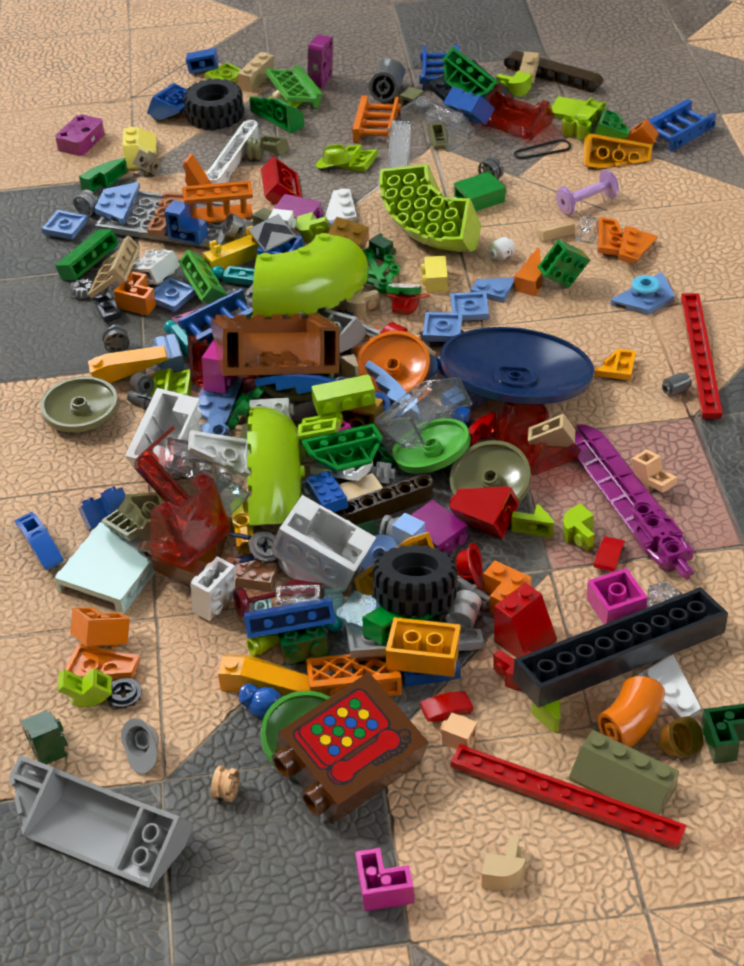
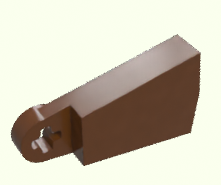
[138,541,206,588]

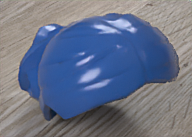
[238,683,282,720]

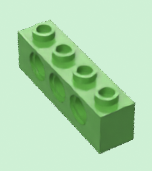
[179,250,227,304]

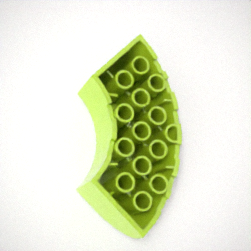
[379,164,481,252]
[252,233,368,317]
[247,406,306,525]

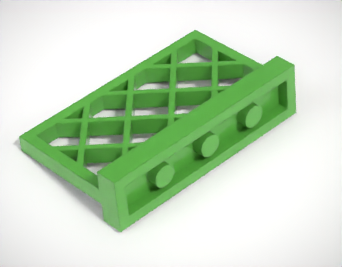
[265,65,322,108]

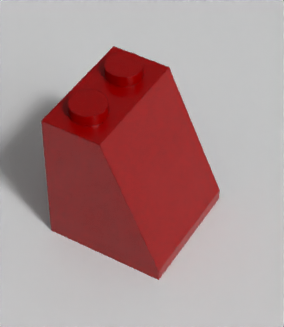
[449,486,520,539]
[494,582,557,658]

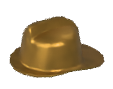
[656,716,704,758]

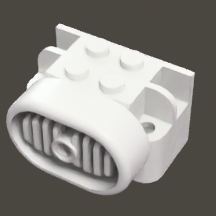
[125,388,203,478]
[271,495,376,592]

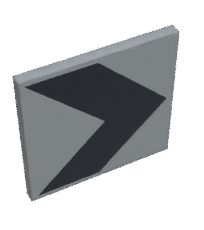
[249,214,296,253]

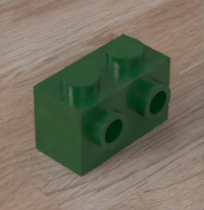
[278,625,329,665]

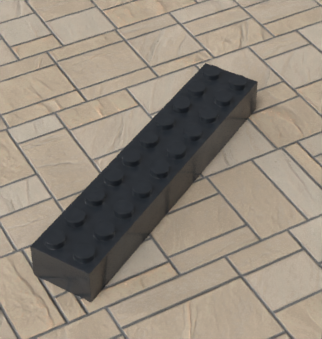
[513,587,728,708]

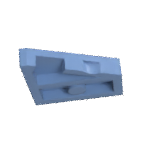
[470,277,515,303]

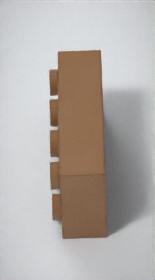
[225,557,279,592]

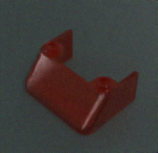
[134,426,228,521]

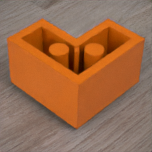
[114,271,156,316]
[483,560,532,615]
[70,607,130,648]

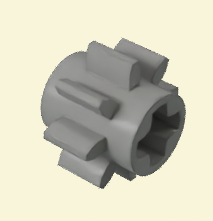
[371,462,395,484]

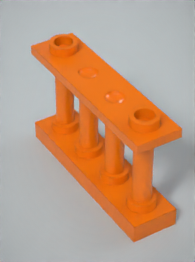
[352,96,402,144]
[182,181,253,223]

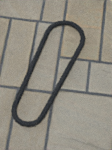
[514,139,571,159]

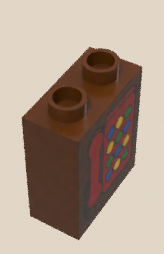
[272,672,429,824]

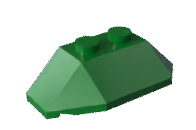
[443,47,498,97]
[301,423,382,472]

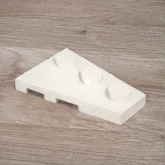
[188,430,250,478]
[310,461,373,481]

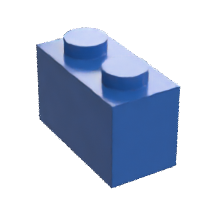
[186,48,219,74]

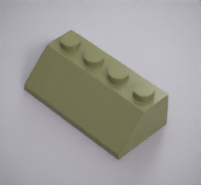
[569,730,679,815]

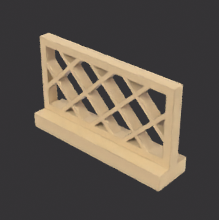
[88,235,140,298]

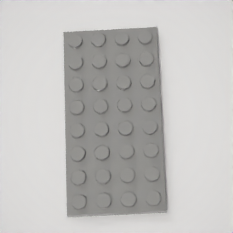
[95,191,237,248]

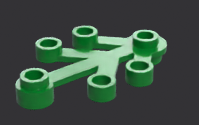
[363,248,400,294]
[227,386,264,430]

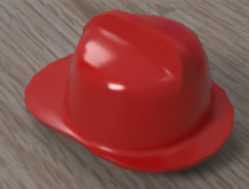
[387,294,430,315]
[456,543,483,590]

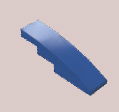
[255,374,338,394]

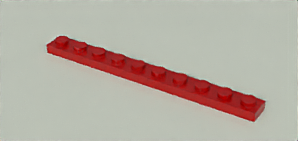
[681,293,722,419]
[450,744,687,849]

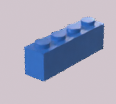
[244,597,336,638]

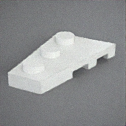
[325,189,357,222]
[638,655,701,719]

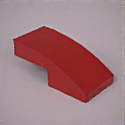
[468,412,496,448]
[593,536,625,572]
[419,691,474,722]

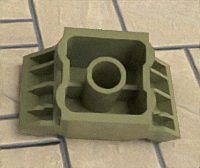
[101,492,184,542]

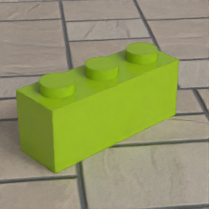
[311,374,376,416]

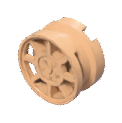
[211,766,240,803]

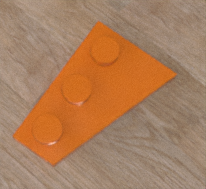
[597,217,623,256]
[617,226,658,265]
[65,644,140,679]

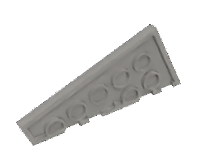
[343,613,484,659]

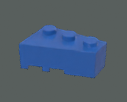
[443,87,495,125]

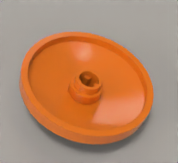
[356,331,431,396]

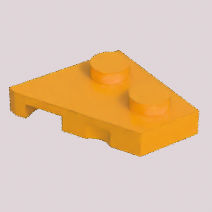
[594,349,636,381]

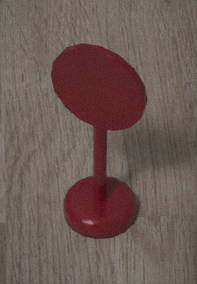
[233,579,322,618]

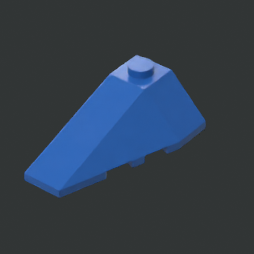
[147,83,187,120]

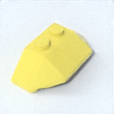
[123,127,157,171]

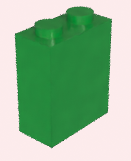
[454,171,506,211]

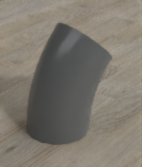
[369,59,406,102]

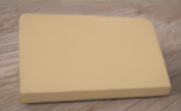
[536,223,575,242]
[340,354,359,378]

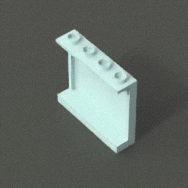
[55,522,166,614]

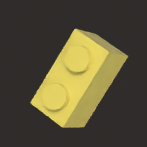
[421,256,448,292]

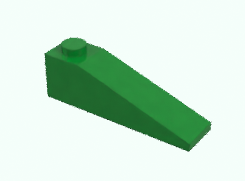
[249,96,305,134]
[594,108,630,139]

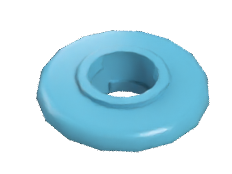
[631,275,660,294]

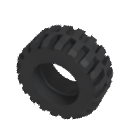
[184,78,244,130]
[373,545,457,617]

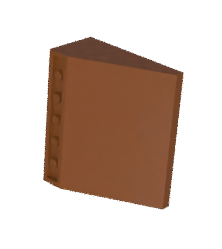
[211,313,340,376]

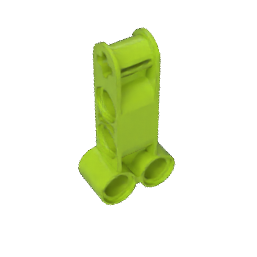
[562,98,607,141]

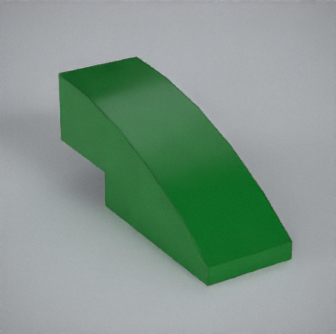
[79,158,128,192]

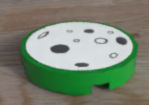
[386,284,422,295]

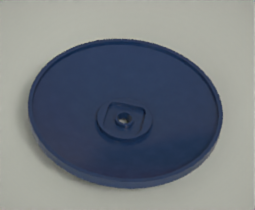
[440,327,594,404]

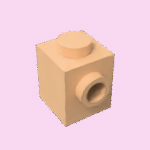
[440,713,477,750]

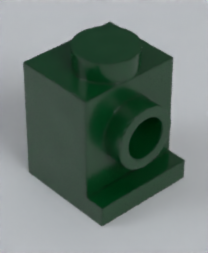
[369,233,396,262]

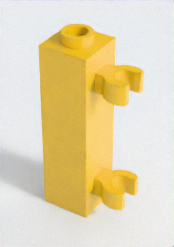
[203,226,260,270]

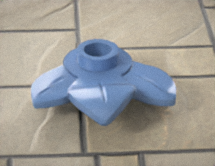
[201,412,230,436]

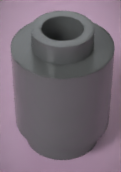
[130,372,154,394]
[662,372,692,397]

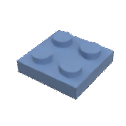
[42,210,88,240]
[154,277,197,312]
[450,292,489,321]
[423,312,462,342]

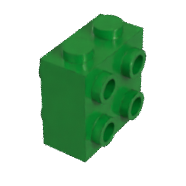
[537,239,591,288]

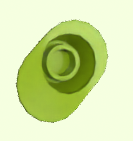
[316,144,352,169]

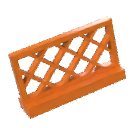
[306,654,402,697]

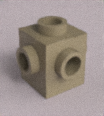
[133,149,162,175]

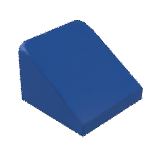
[452,403,471,428]

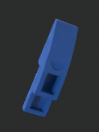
[14,511,64,571]

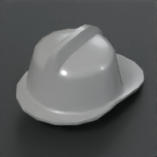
[121,718,159,774]

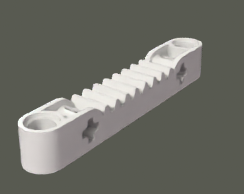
[206,120,259,184]

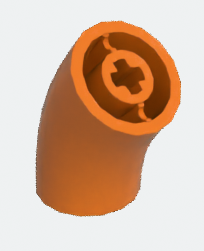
[598,676,665,748]

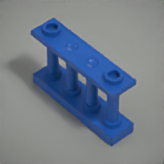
[419,45,459,90]
[648,99,716,152]
[179,288,253,354]

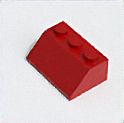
[261,156,302,204]

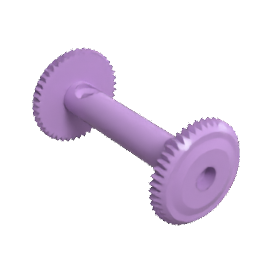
[556,169,619,215]

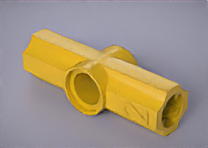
[230,498,253,555]

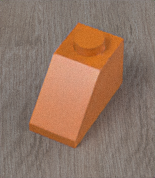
[624,119,659,145]

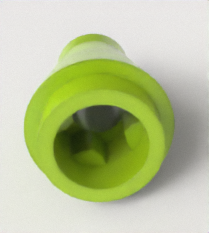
[246,633,279,656]

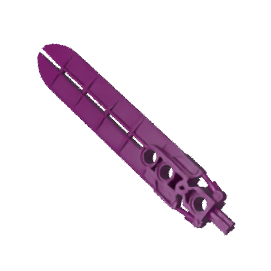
[568,424,694,580]

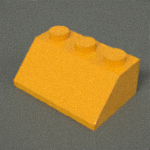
[386,617,461,677]

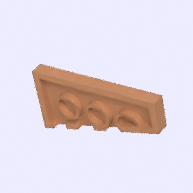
[147,192,184,237]

